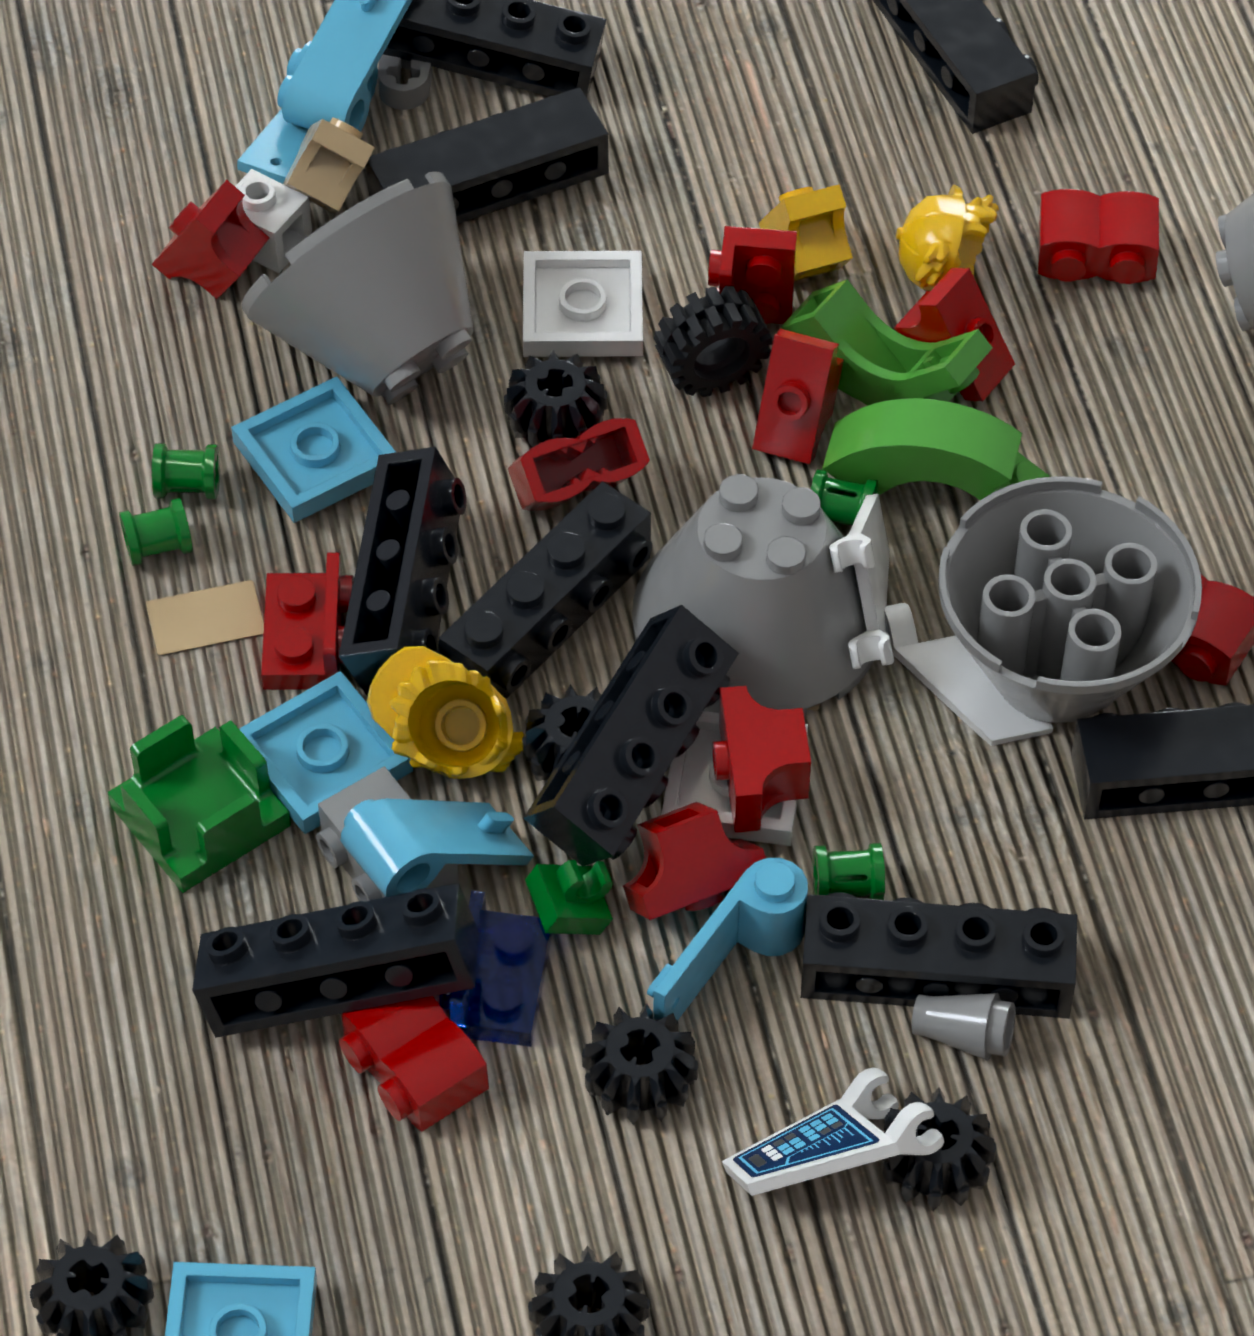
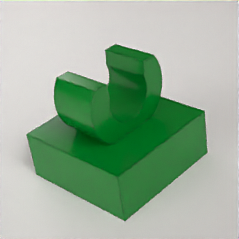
[525,860,613,935]

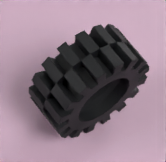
[654,286,773,397]

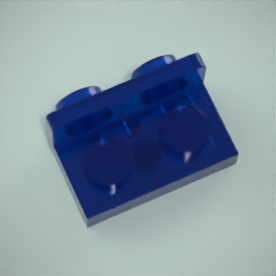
[439,890,552,1047]

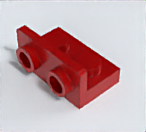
[708,226,797,324]
[261,552,354,690]

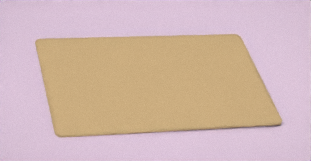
[146,580,264,655]

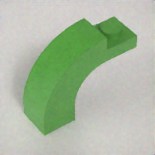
[779,279,993,405]
[822,398,1050,500]

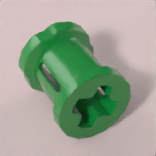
[152,443,220,499]
[811,469,878,526]
[119,498,193,566]
[813,843,885,900]

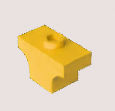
[759,184,853,281]

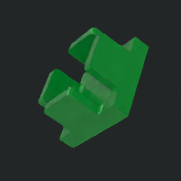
[108,715,291,893]

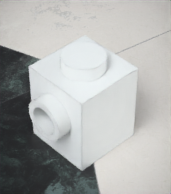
[235,169,312,273]

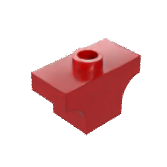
[151,180,270,299]
[894,268,1015,402]
[752,329,844,464]
[712,685,811,833]
[623,801,766,920]

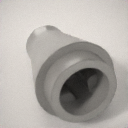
[911,993,1016,1061]

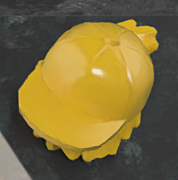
[895,184,999,291]
[367,646,524,779]

